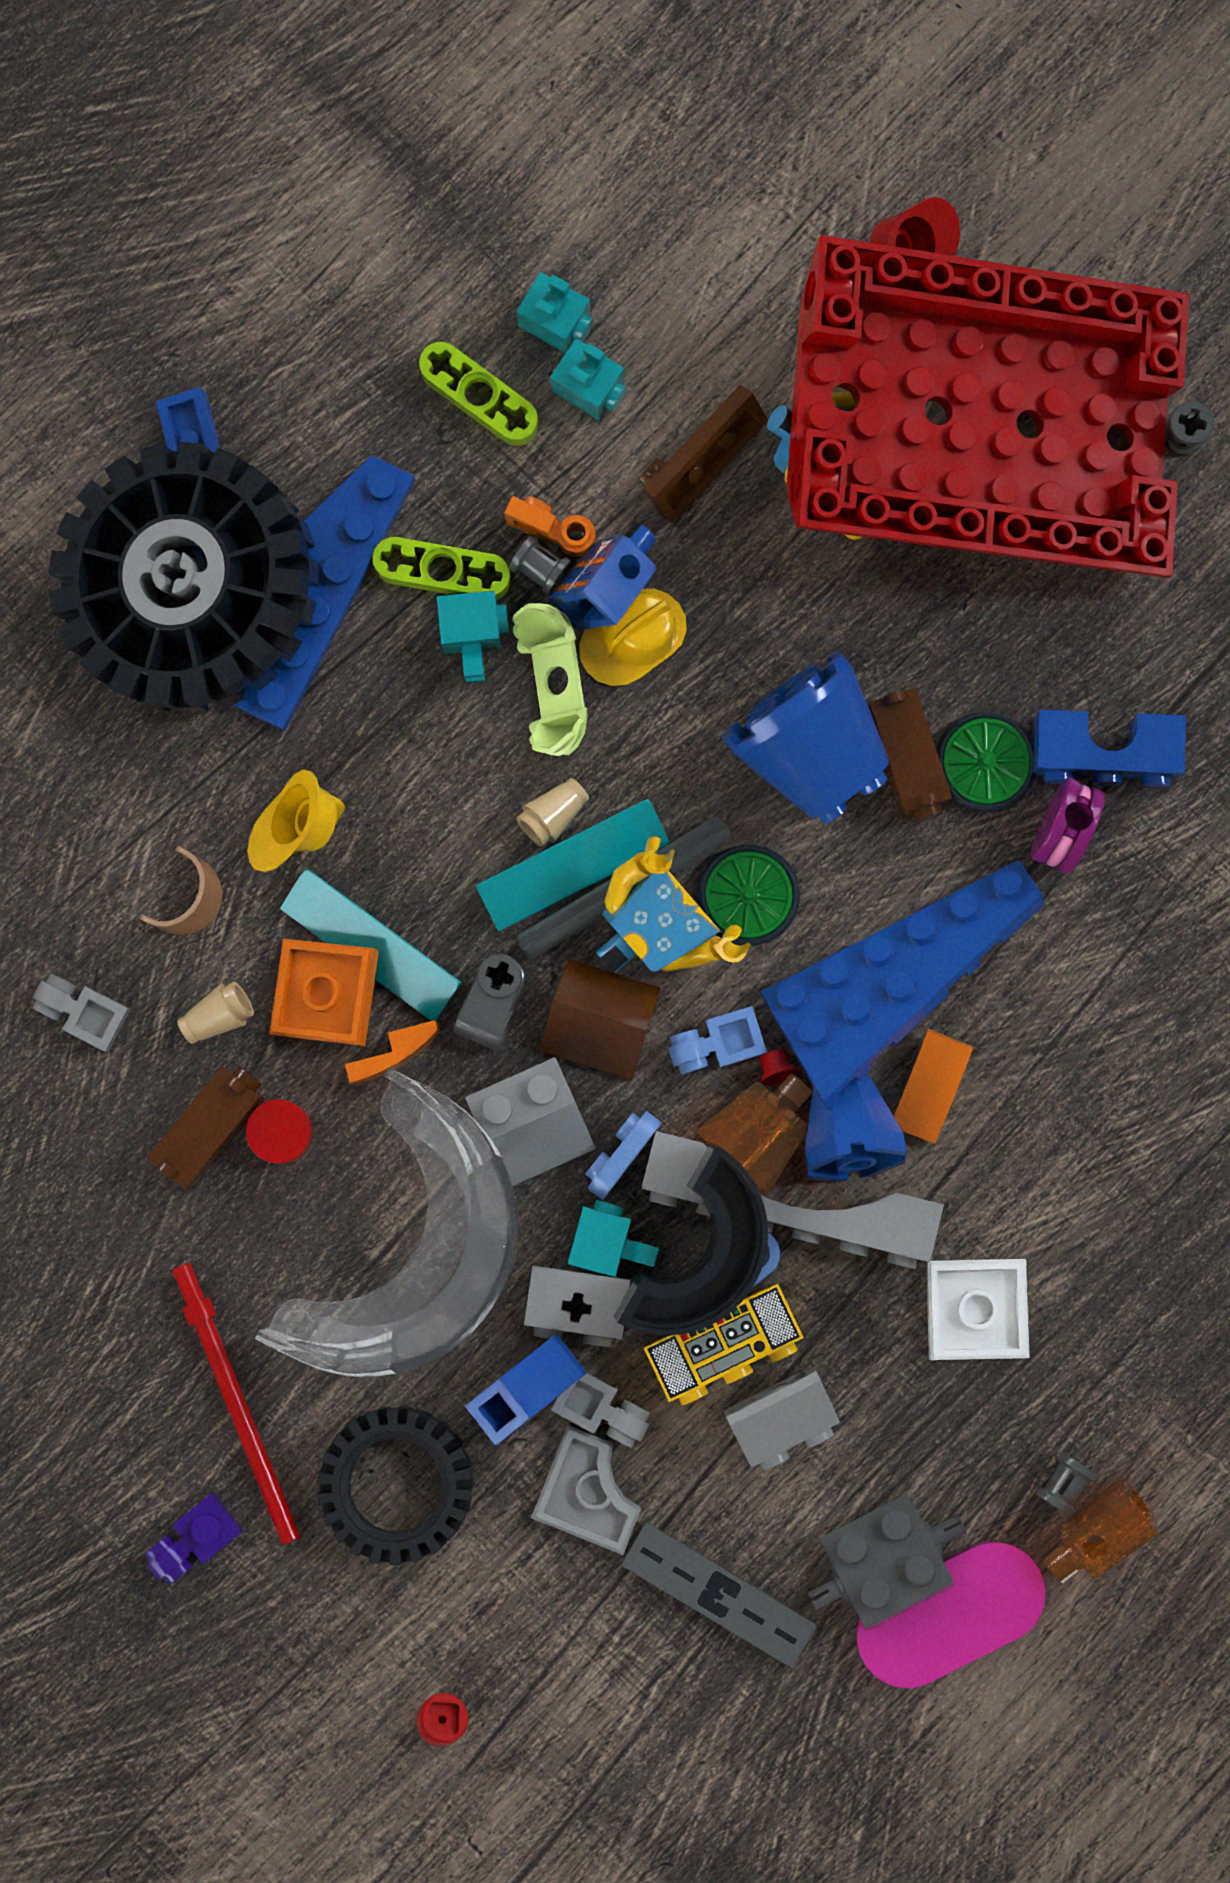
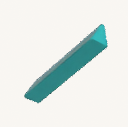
[476,799,670,932]
[280,867,463,1021]

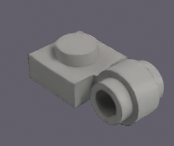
[32,973,131,1052]
[551,1373,650,1448]

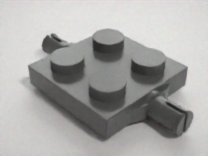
[808,1493,967,1631]

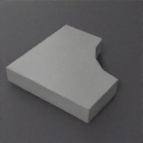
[531,1424,641,1555]

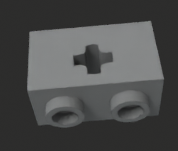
[524,1265,631,1347]

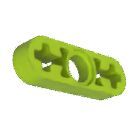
[419,342,538,446]
[373,537,511,600]

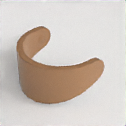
[139,846,223,935]

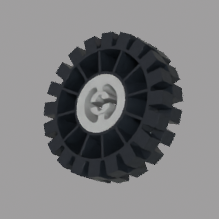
[49,442,319,713]

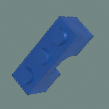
[1032,710,1186,788]

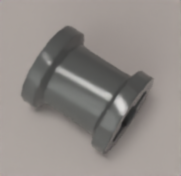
[1165,401,1214,456]
[508,534,572,596]
[1035,1452,1099,1518]

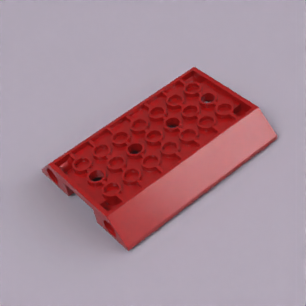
[786,235,1189,578]

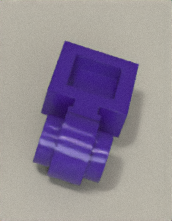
[144,1492,244,1585]

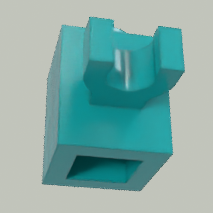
[516,272,594,353]
[550,338,627,421]
[437,591,509,683]
[568,1200,659,1277]

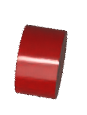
[246,1099,314,1164]

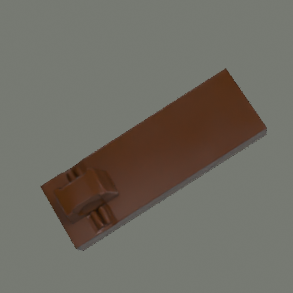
[638,385,768,523]

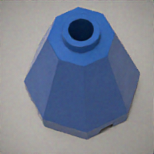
[805,1072,907,1182]

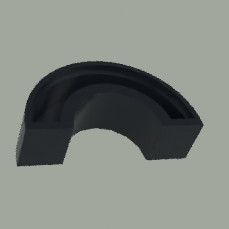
[614,1142,768,1336]

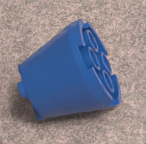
[722,651,890,824]

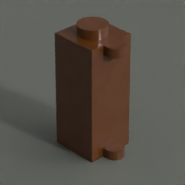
[868,688,952,823]
[147,1066,266,1190]

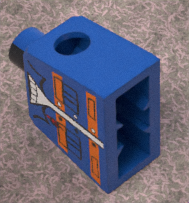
[547,522,656,630]

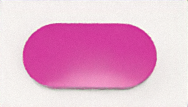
[856,1541,1045,1688]

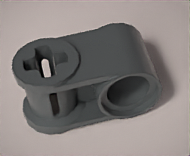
[453,954,525,1052]

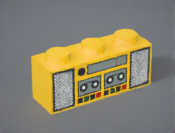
[643,1283,804,1406]

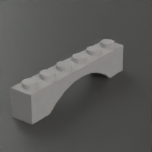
[641,1131,944,1269]

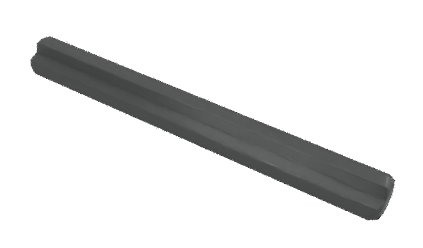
[517,816,731,959]

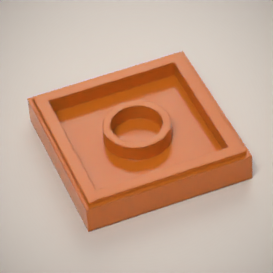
[269,939,379,1047]

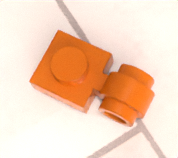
[504,496,596,557]

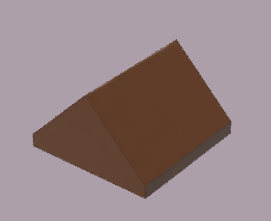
[539,959,661,1081]

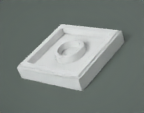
[926,1259,1029,1360]

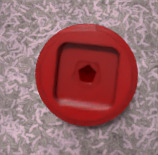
[416,1693,468,1747]

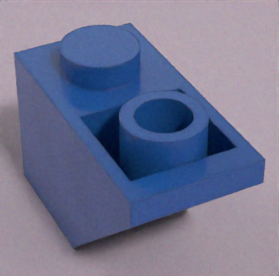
[465,1333,587,1446]

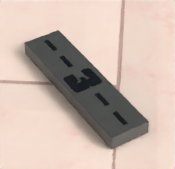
[621,1520,817,1668]

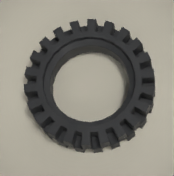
[317,1406,474,1565]

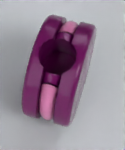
[1031,777,1105,874]

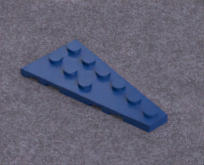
[761,860,1044,1110]

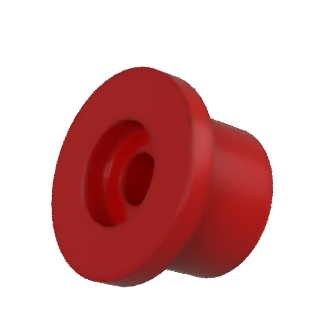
[759,1049,799,1085]

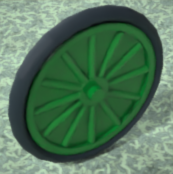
[937,711,1036,812]
[698,844,800,946]

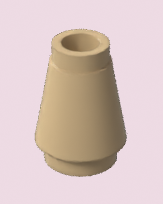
[517,778,589,847]
[178,982,254,1044]

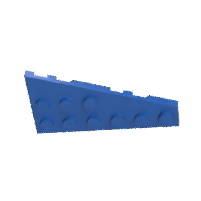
[232,455,416,732]

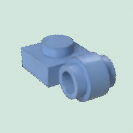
[668,1006,767,1075]

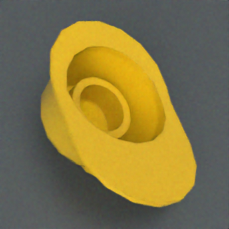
[579,589,687,686]
[247,769,345,872]

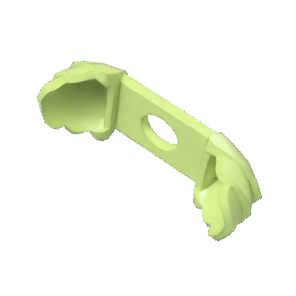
[512,603,588,756]

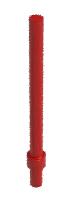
[172,1262,300,1545]

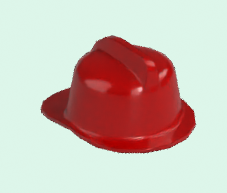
[870,197,960,256]

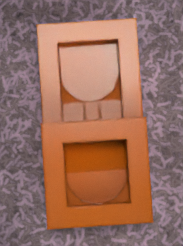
[345,1020,441,1086]
[893,1029,973,1144]

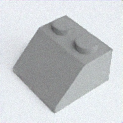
[465,1057,596,1186]
[723,1366,840,1470]

